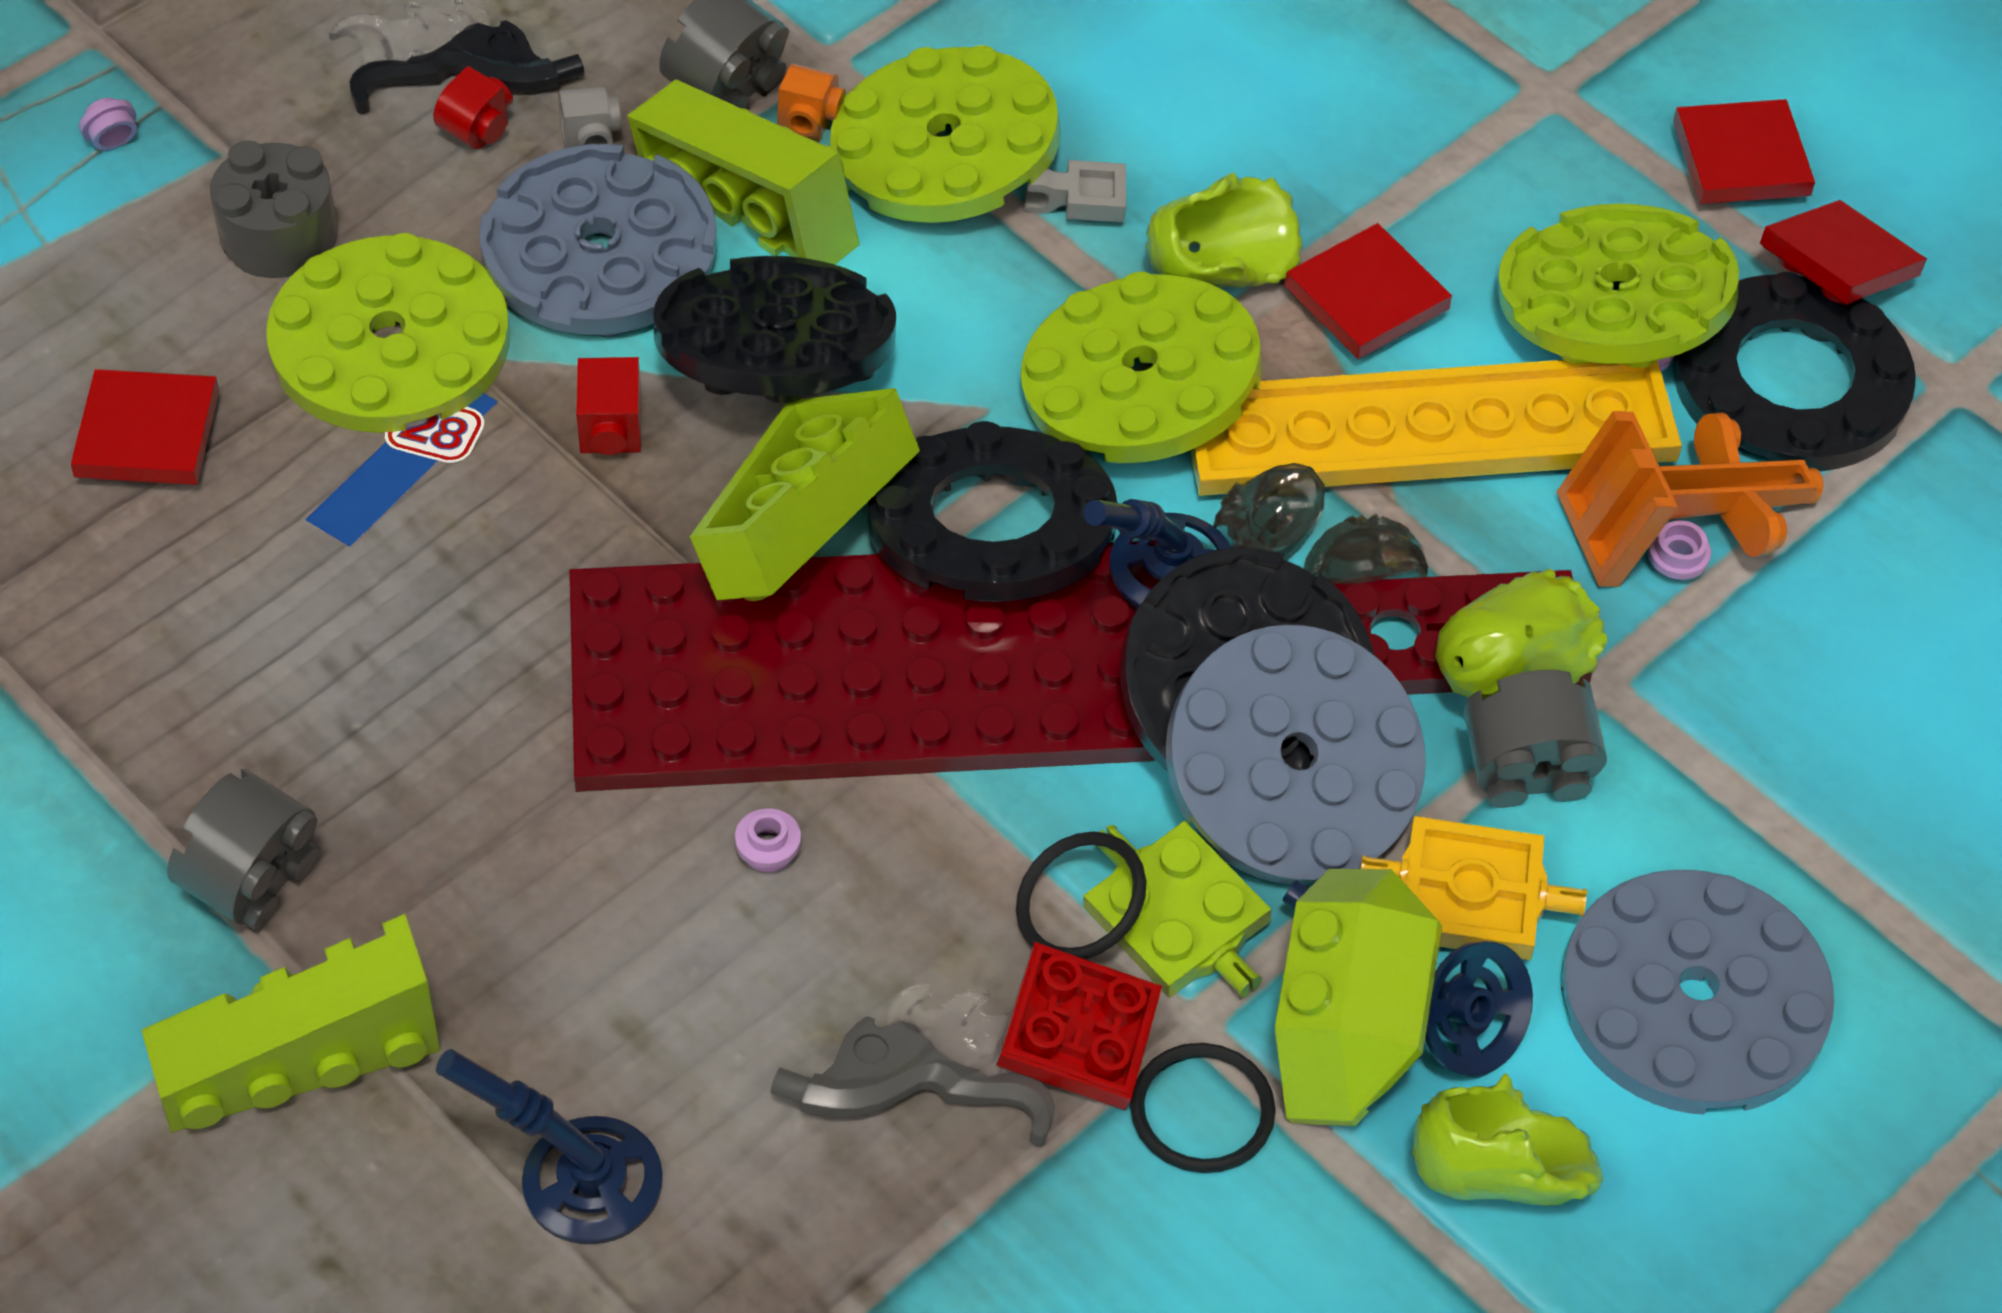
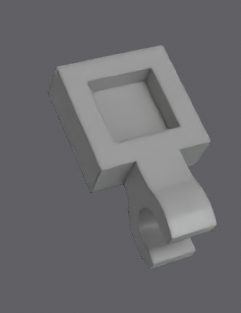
[1024,160,1126,223]

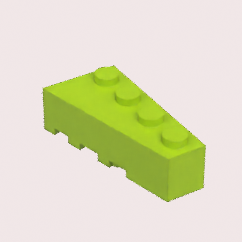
[627,79,860,264]
[689,388,920,601]
[141,913,440,1133]

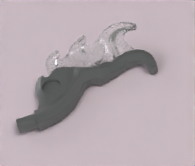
[771,984,1054,1146]

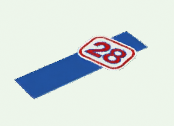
[305,393,498,547]

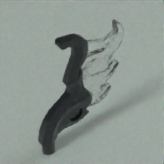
[329,0,585,114]

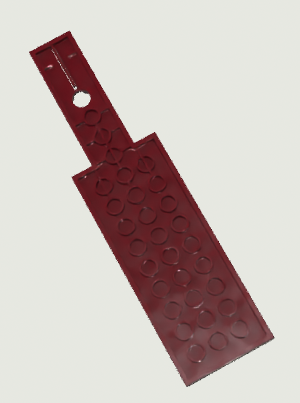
[569,540,1592,792]

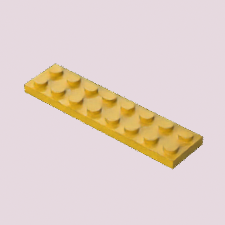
[1190,360,1682,496]

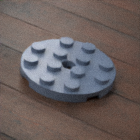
[479,144,717,337]
[1166,625,1426,885]
[1561,870,1834,1115]

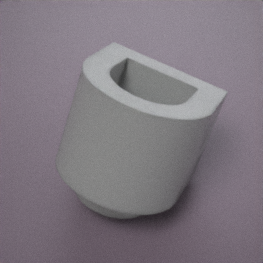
[558,86,621,148]

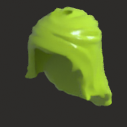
[1145,172,1303,288]
[1435,569,1608,700]
[1413,1073,1603,1206]

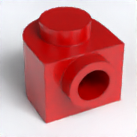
[433,66,513,149]

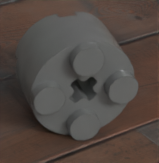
[659,0,789,109]
[210,140,338,278]
[1463,670,1607,808]
[167,769,320,930]

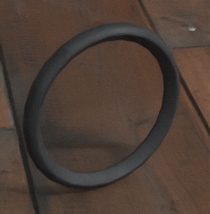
[1016,831,1147,959]
[1130,1043,1276,1173]

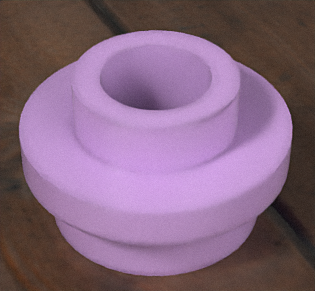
[79,98,137,150]
[1648,520,1711,580]
[735,808,801,872]

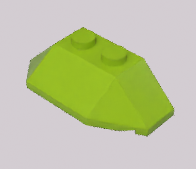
[1275,869,1442,1126]

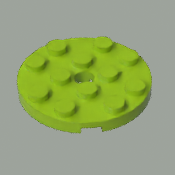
[830,45,1061,223]
[1499,204,1739,368]
[266,233,510,433]
[1021,271,1263,463]

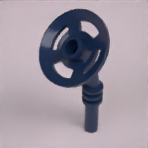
[1083,499,1231,607]
[1282,880,1533,1076]
[436,1049,663,1245]

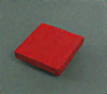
[1673,99,1815,204]
[1759,200,1927,304]
[1284,223,1452,360]
[70,369,219,485]
[996,942,1162,1110]

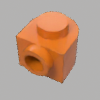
[777,63,846,142]

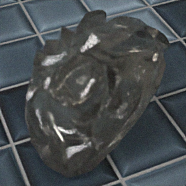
[1213,463,1325,560]
[1303,514,1428,584]

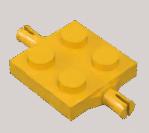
[1360,816,1587,960]

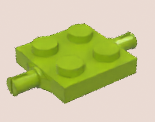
[1083,820,1271,998]

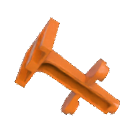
[1556,411,1823,587]

